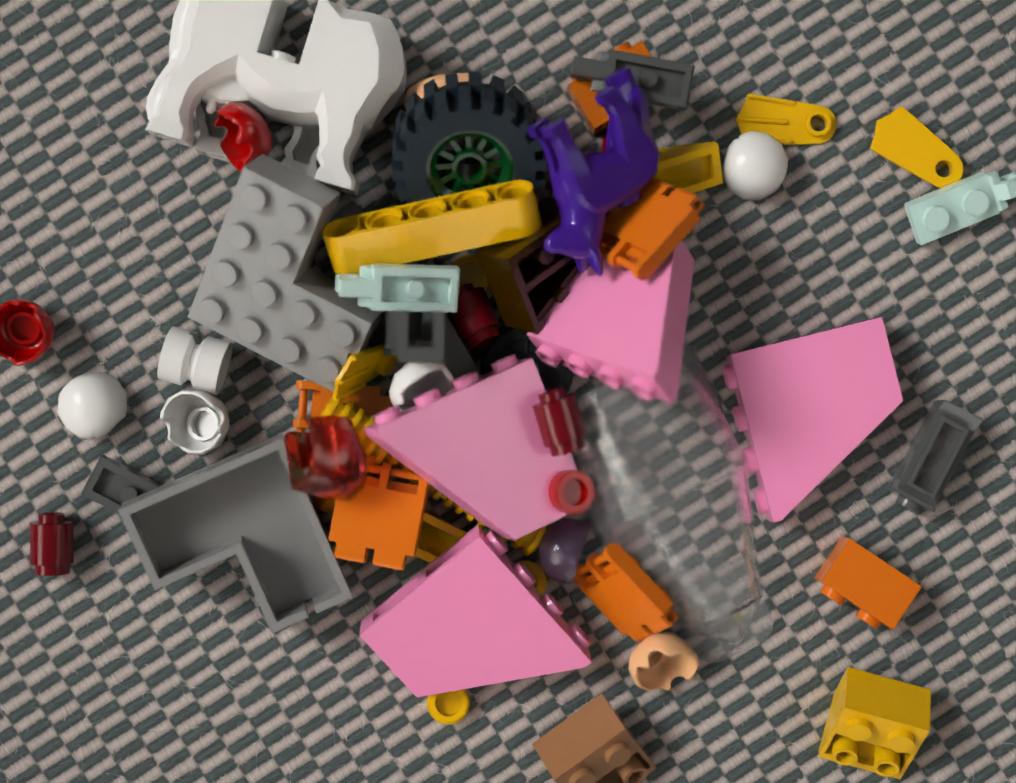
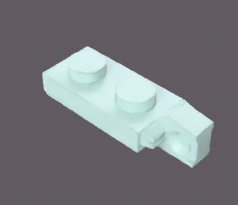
[904,171,1016,245]
[335,263,461,312]

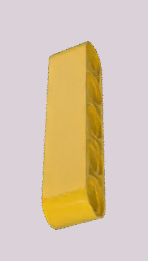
[322,180,542,274]

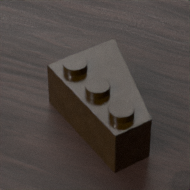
[476,197,610,334]

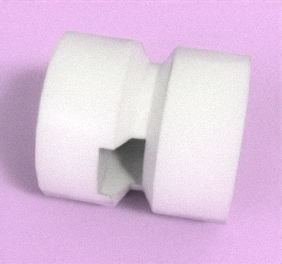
[157,326,233,395]

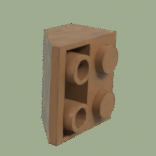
[532,693,657,783]

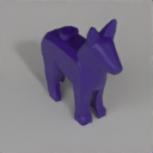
[527,68,660,276]

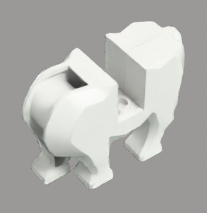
[145,0,407,196]

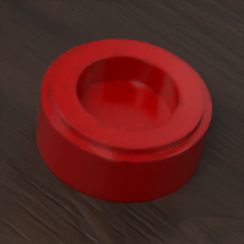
[548,470,595,514]

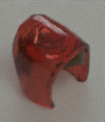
[284,416,368,501]

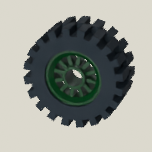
[392,71,547,203]

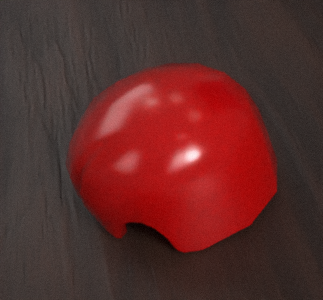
[214,103,272,172]
[0,298,55,366]

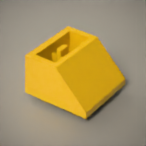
[818,667,931,780]

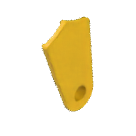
[735,93,837,146]
[870,106,963,188]
[332,344,398,402]

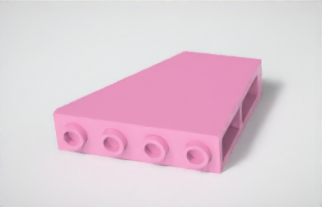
[526,241,695,404]
[722,317,903,522]
[364,354,577,540]
[359,524,592,697]

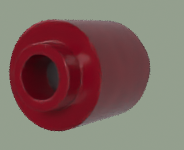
[448,283,501,350]
[532,387,587,456]
[29,512,74,576]

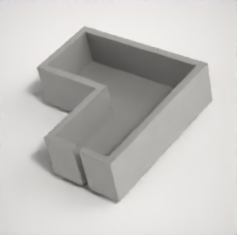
[188,154,385,392]
[118,434,353,633]

